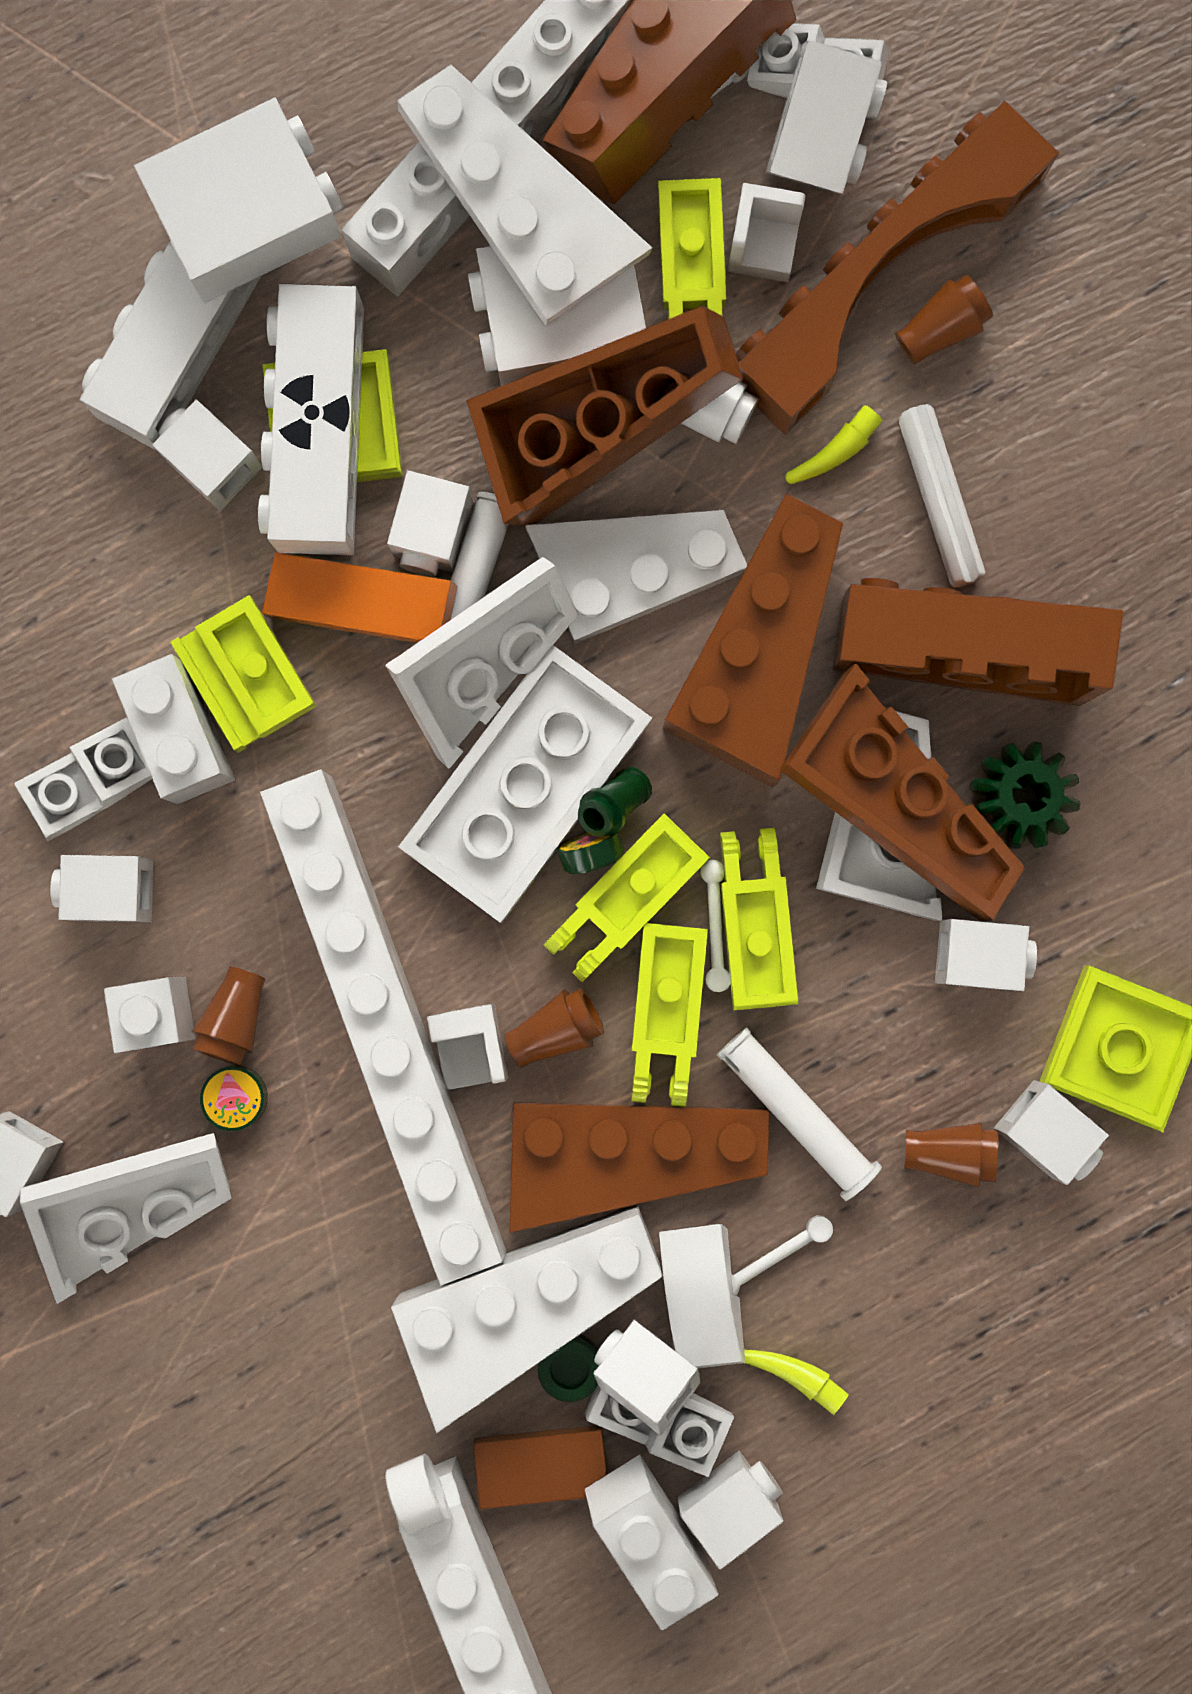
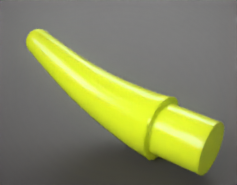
[785,405,883,484]
[744,1349,849,1415]

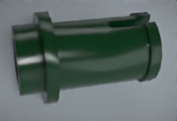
[578,766,652,837]

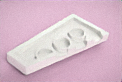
[397,65,652,326]

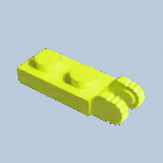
[658,178,726,319]
[544,814,710,982]
[720,828,798,1011]
[631,923,708,1107]

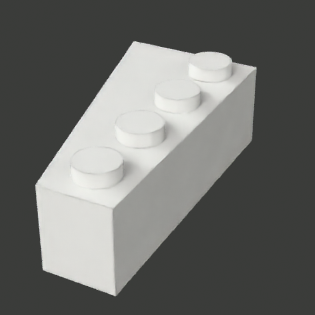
[391,1204,662,1433]

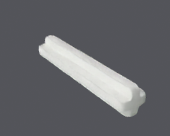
[899,404,985,587]

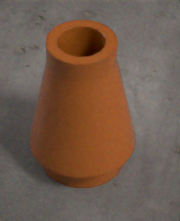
[895,275,993,365]
[191,966,266,1066]
[504,988,604,1068]
[904,1123,998,1188]

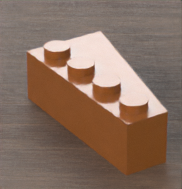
[543,0,797,204]
[466,306,743,526]
[832,578,1124,706]

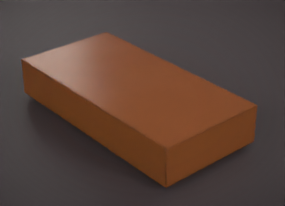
[473,1425,607,1509]

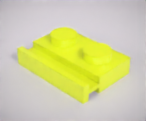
[170,595,317,753]

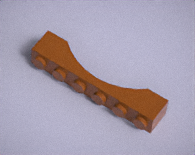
[736,101,1059,435]

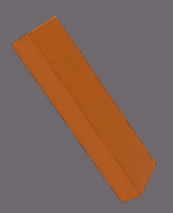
[262,552,458,643]

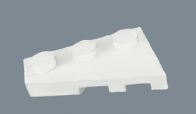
[525,510,747,644]
[385,557,578,769]
[816,711,942,921]
[20,1133,232,1304]

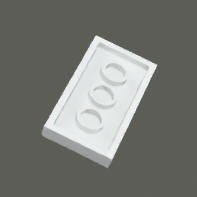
[398,645,652,923]

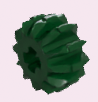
[969,741,1081,849]

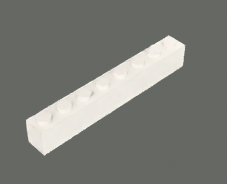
[260,769,506,1286]

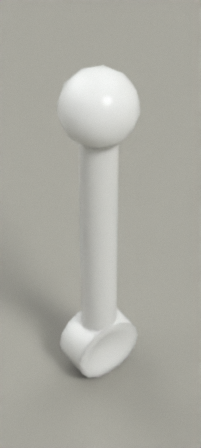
[700,859,730,992]
[732,1215,833,1295]

